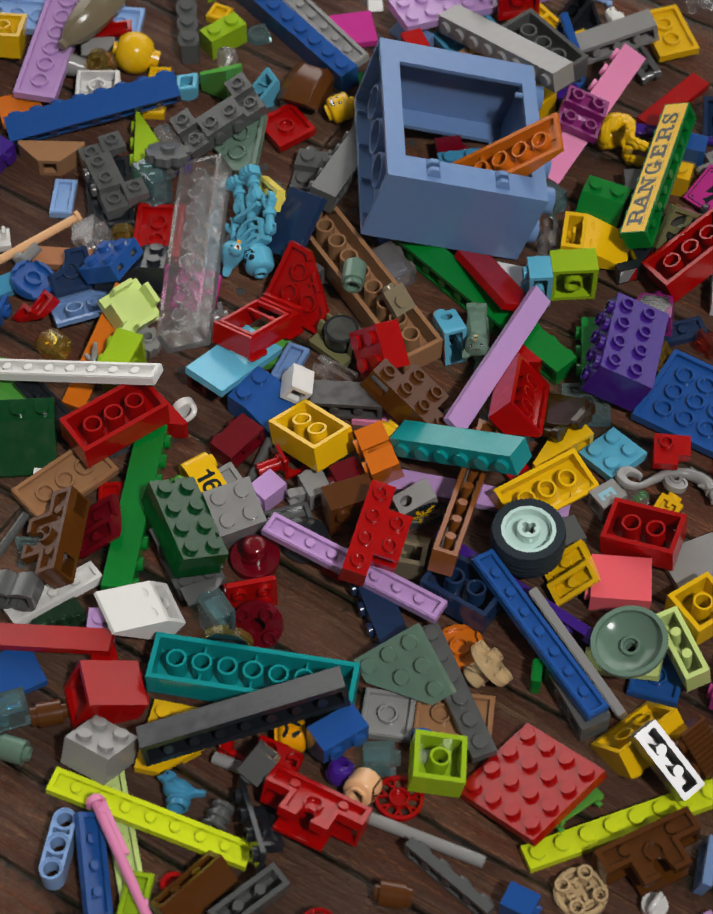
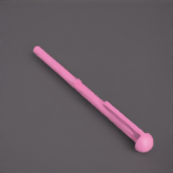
[86,793,152,914]

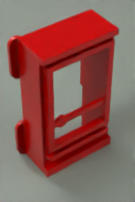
[212,291,303,362]

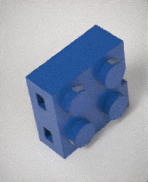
[79,238,144,284]

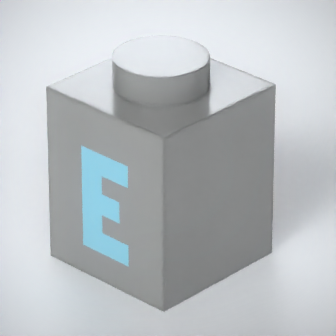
[587,478,627,522]

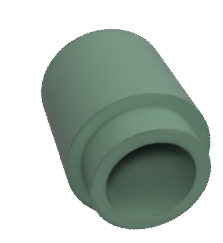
[341,257,367,293]
[0,734,33,766]

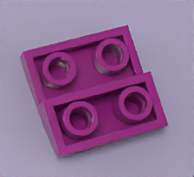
[558,84,610,144]

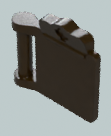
[542,393,596,442]

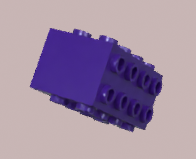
[580,292,669,412]

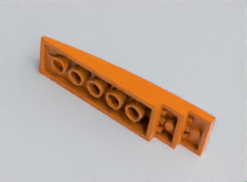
[452,112,564,176]

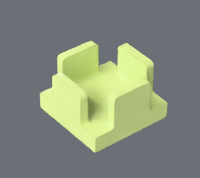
[97,278,162,333]

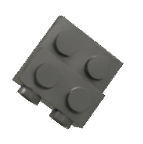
[290,146,334,192]

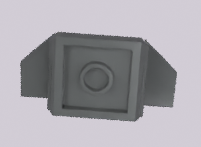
[149,528,226,607]

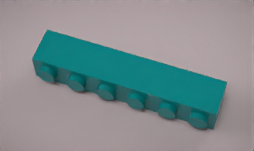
[390,420,532,476]

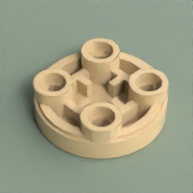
[553,864,608,914]

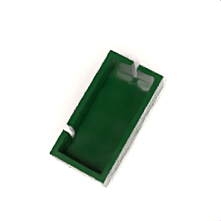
[141,477,229,578]

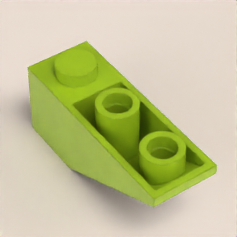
[130,112,159,176]

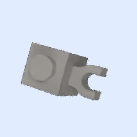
[286,469,330,510]

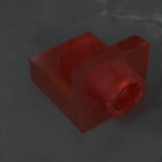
[695,329,713,360]

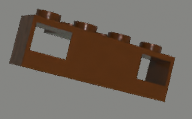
[360,358,449,426]
[20,486,91,589]
[591,806,701,898]

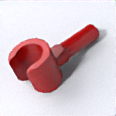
[218,741,245,761]

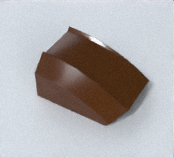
[276,61,334,111]

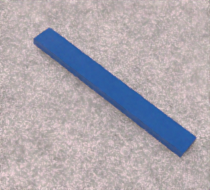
[470,548,609,722]

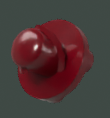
[230,535,280,579]
[233,599,284,648]

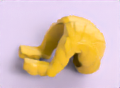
[597,112,649,167]

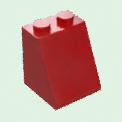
[63,660,149,731]

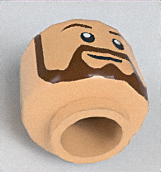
[343,767,382,806]

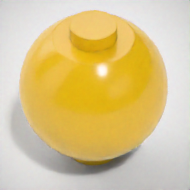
[111,31,161,75]

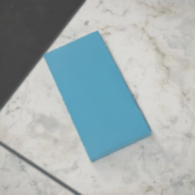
[185,324,282,397]

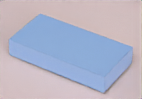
[49,179,78,218]

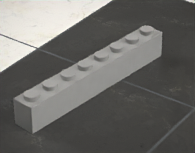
[438,4,575,93]

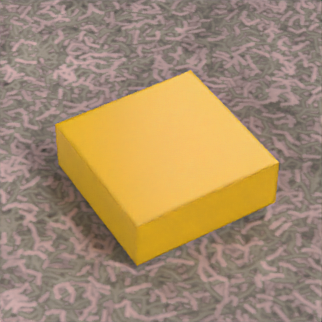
[205,2,234,23]

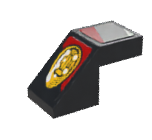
[613,248,652,285]

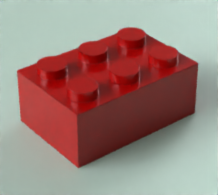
[600,497,687,571]

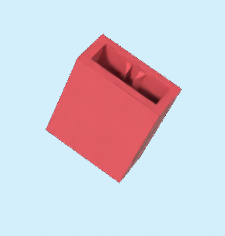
[584,554,652,611]

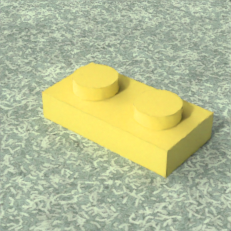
[260,175,286,212]

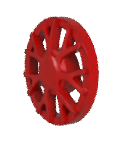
[374,775,424,822]

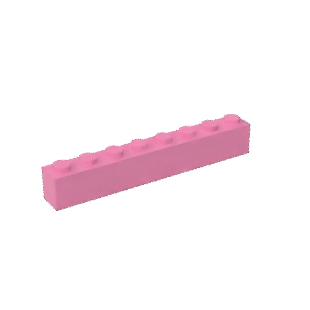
[546,43,646,189]

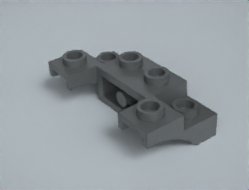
[169,72,269,160]
[77,130,150,221]

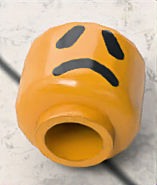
[274,720,307,753]

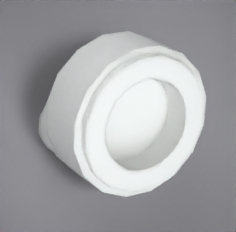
[173,397,197,422]
[640,891,669,914]

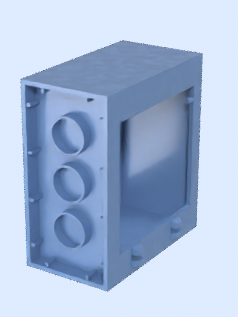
[354,37,556,260]

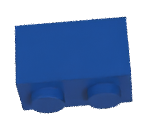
[307,701,369,763]

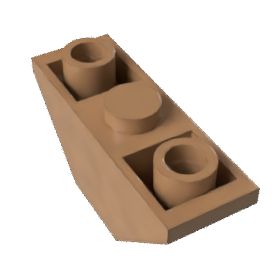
[18,140,85,176]

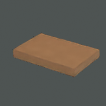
[413,693,496,737]

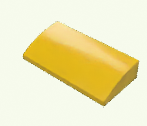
[490,448,599,511]

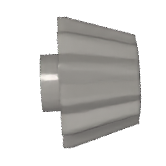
[138,327,164,359]

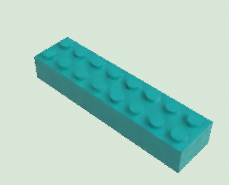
[145,632,360,719]

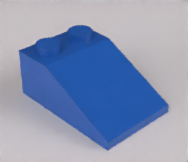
[227,366,296,437]

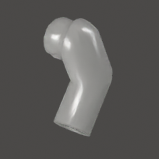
[12,242,42,265]

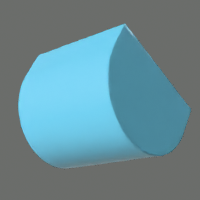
[176,73,199,101]

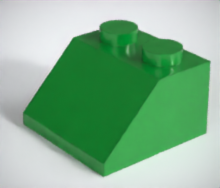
[575,175,632,228]

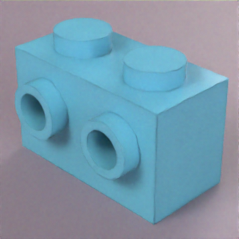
[521,256,553,306]

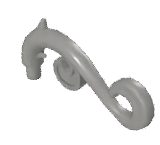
[615,466,713,505]

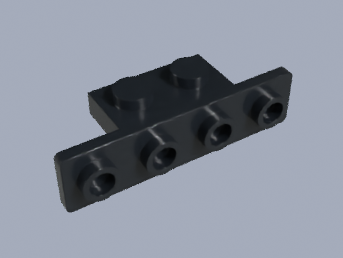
[232,778,284,873]

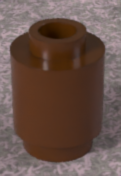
[29,698,69,728]
[373,879,414,910]

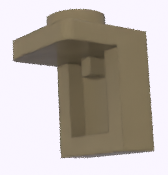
[377,282,416,319]

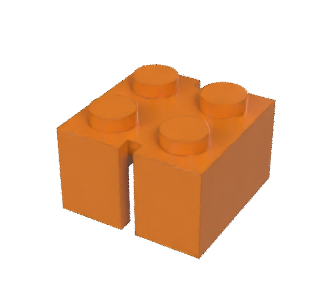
[352,420,405,484]

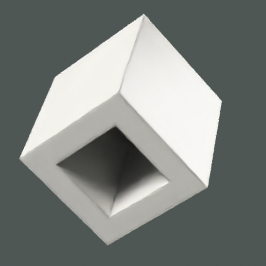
[280,363,315,404]

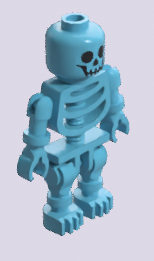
[224,164,277,279]

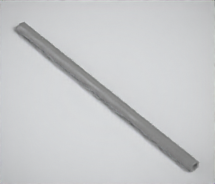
[211,751,487,869]

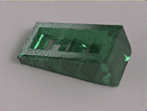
[31,597,87,627]

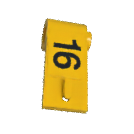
[178,452,227,494]

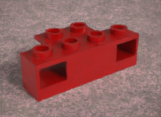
[338,479,413,587]
[260,763,373,852]

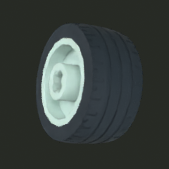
[490,498,566,579]

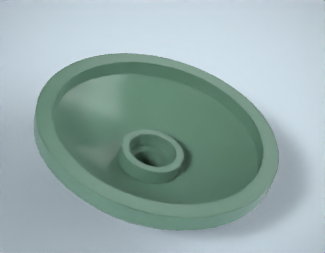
[590,605,668,679]

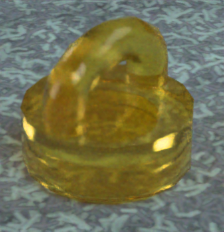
[112,223,134,240]

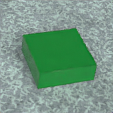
[529,658,543,694]

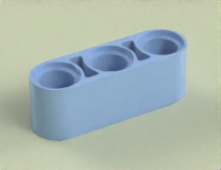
[39,808,76,890]

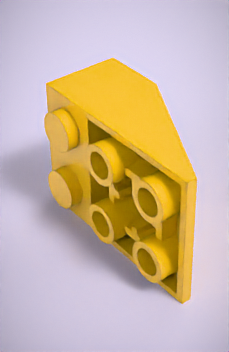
[560,211,629,270]

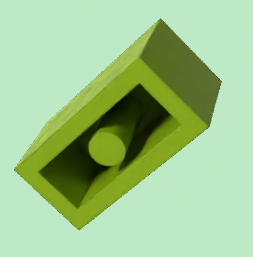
[199,12,247,60]

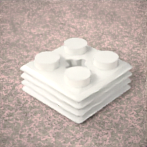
[75,70,121,95]

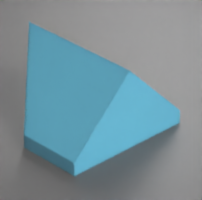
[252,67,280,109]

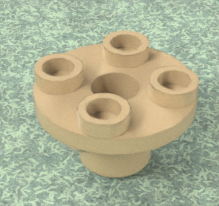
[464,639,513,688]

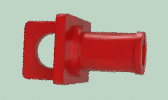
[255,444,310,480]

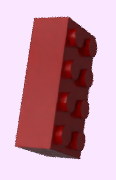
[641,207,713,303]
[59,384,170,468]

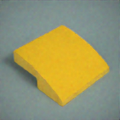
[545,539,601,607]

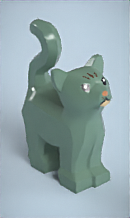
[462,302,490,372]

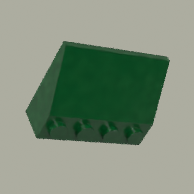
[0,397,58,478]

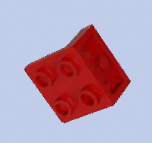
[222,575,278,615]

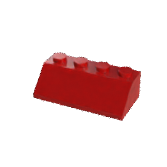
[488,353,550,438]

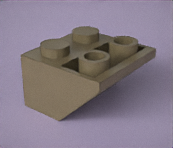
[394,534,432,581]

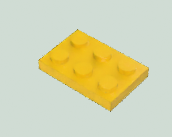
[649,4,700,63]

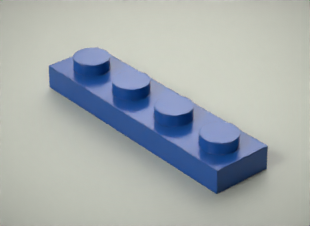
[74,812,113,914]

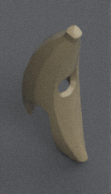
[57,0,127,50]

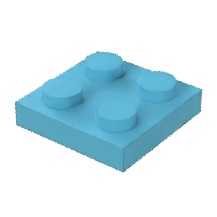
[578,427,647,481]

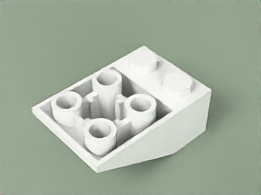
[94,581,186,640]

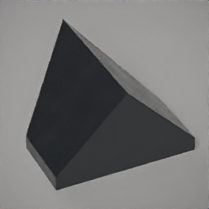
[557,0,601,31]

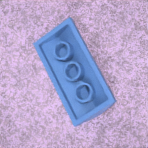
[50,288,111,328]

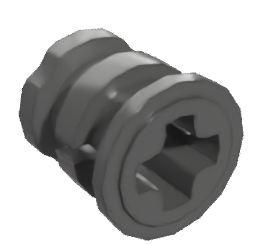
[201,799,235,832]

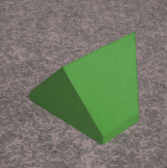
[199,63,242,100]

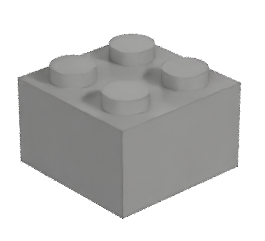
[202,476,267,544]
[60,715,138,786]

